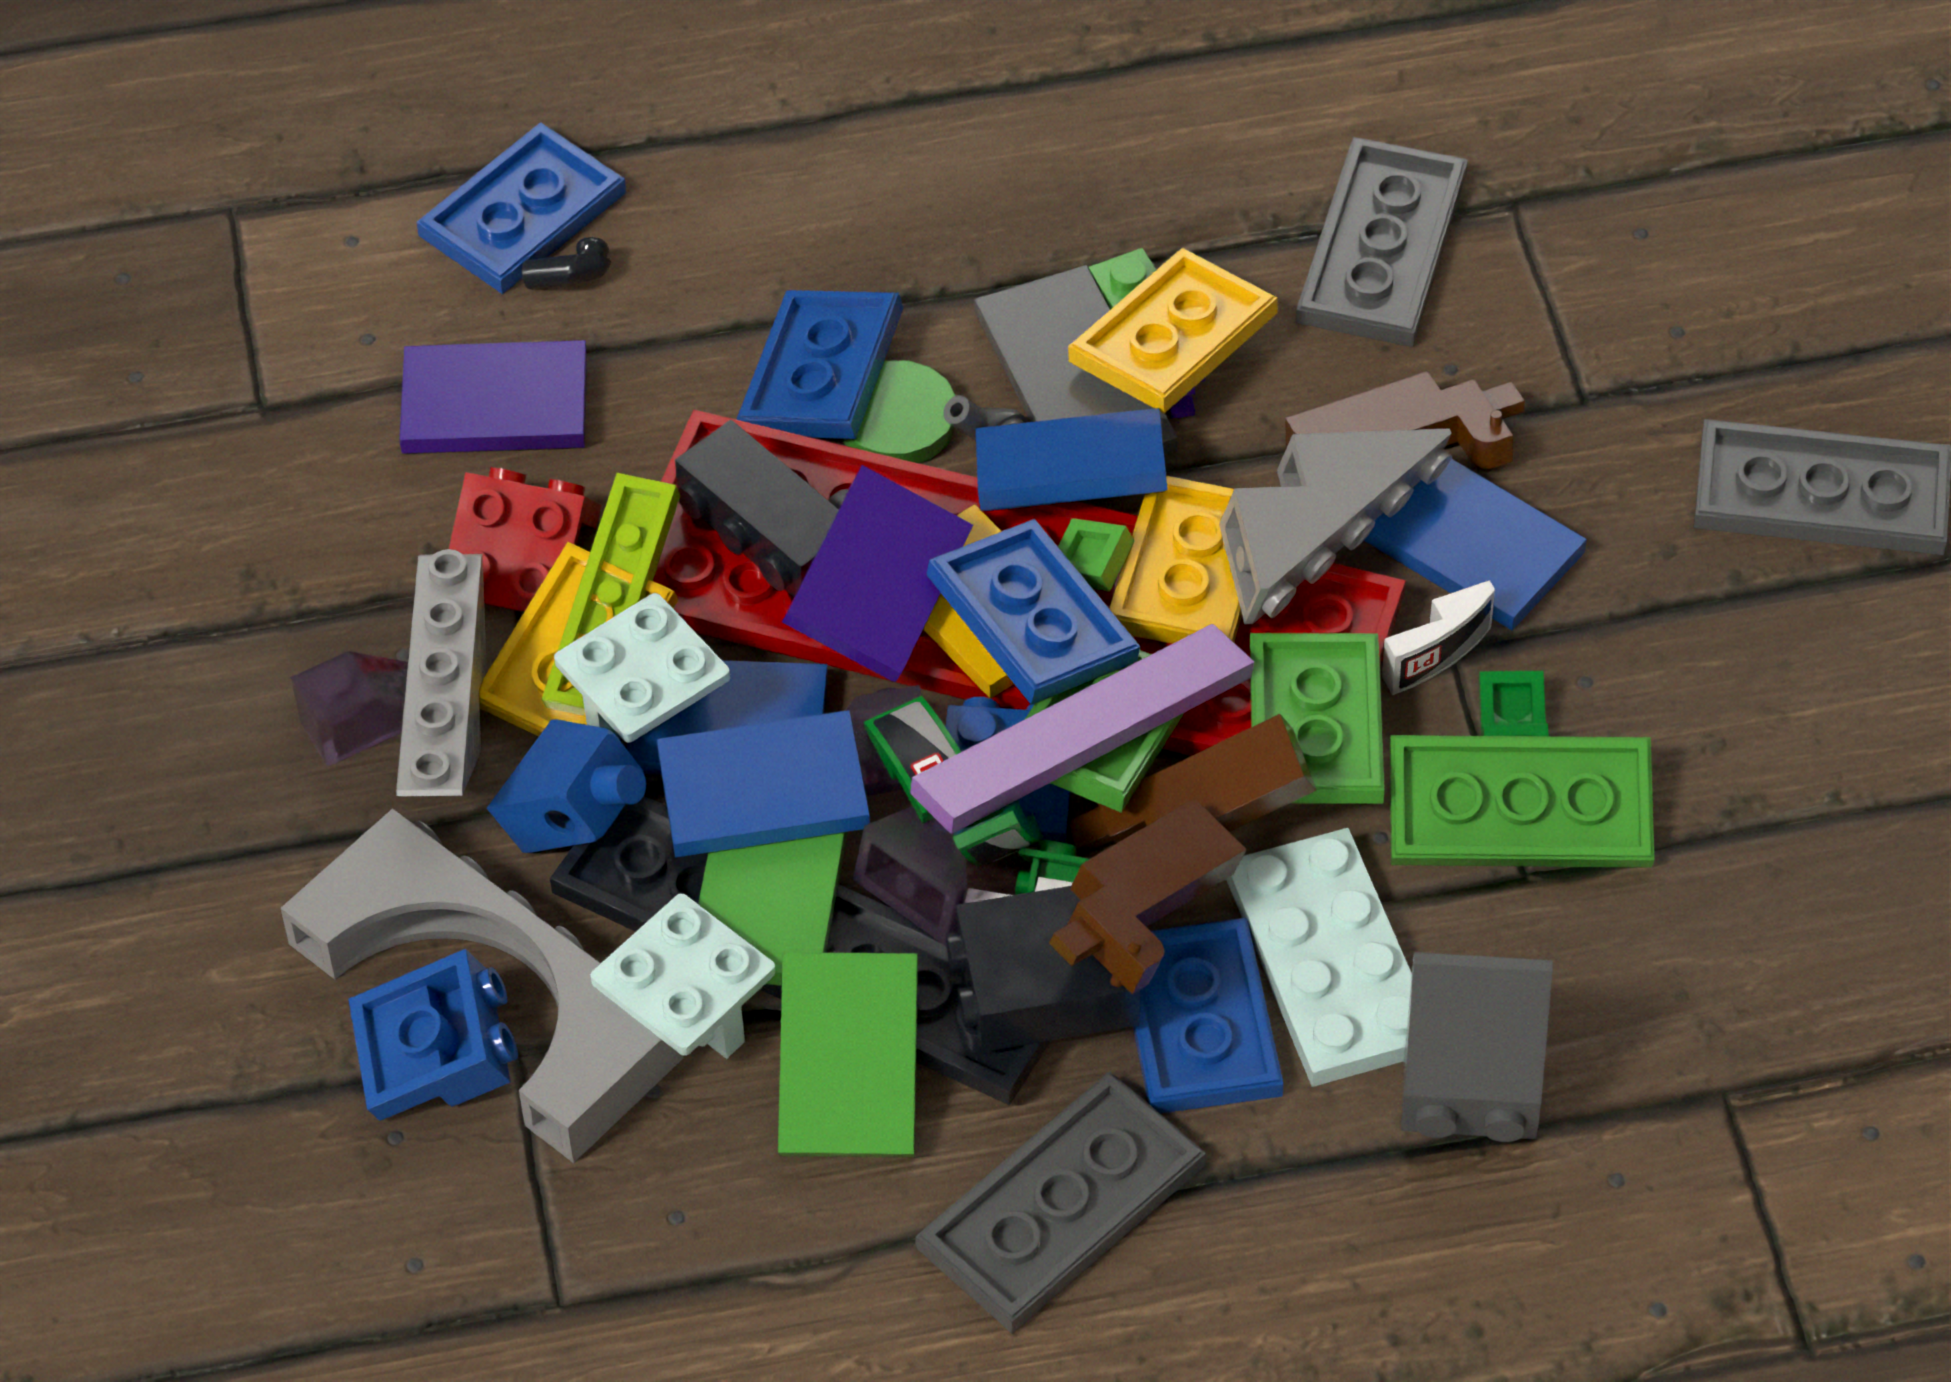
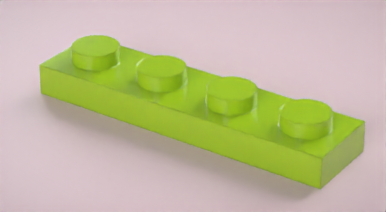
[542,473,681,716]

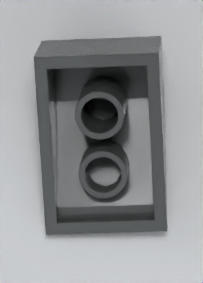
[1401,952,1553,1142]

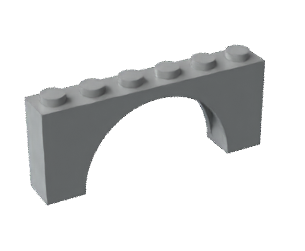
[281,808,684,1163]

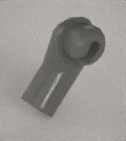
[944,395,1028,441]

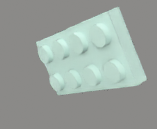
[1226,828,1412,1087]

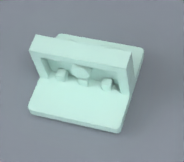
[554,593,730,742]
[590,894,775,1059]

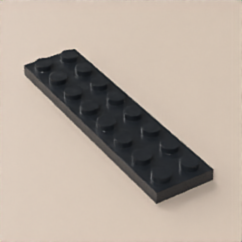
[550,796,1051,1106]

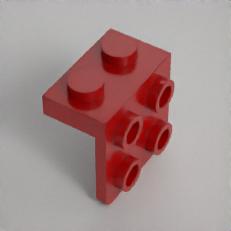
[449,467,601,612]

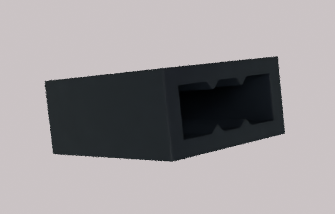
[945,886,1140,1052]

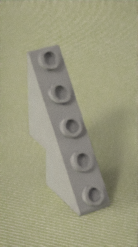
[1219,428,1452,624]
[396,549,487,796]

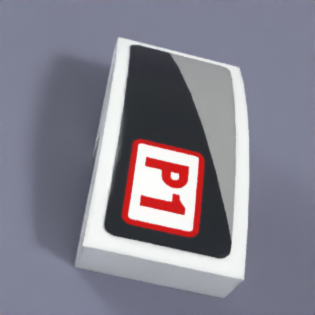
[1382,580,1495,695]

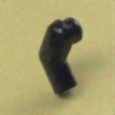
[522,237,611,290]

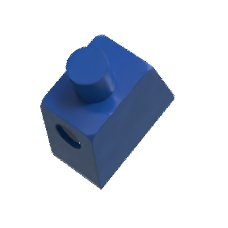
[487,719,646,853]

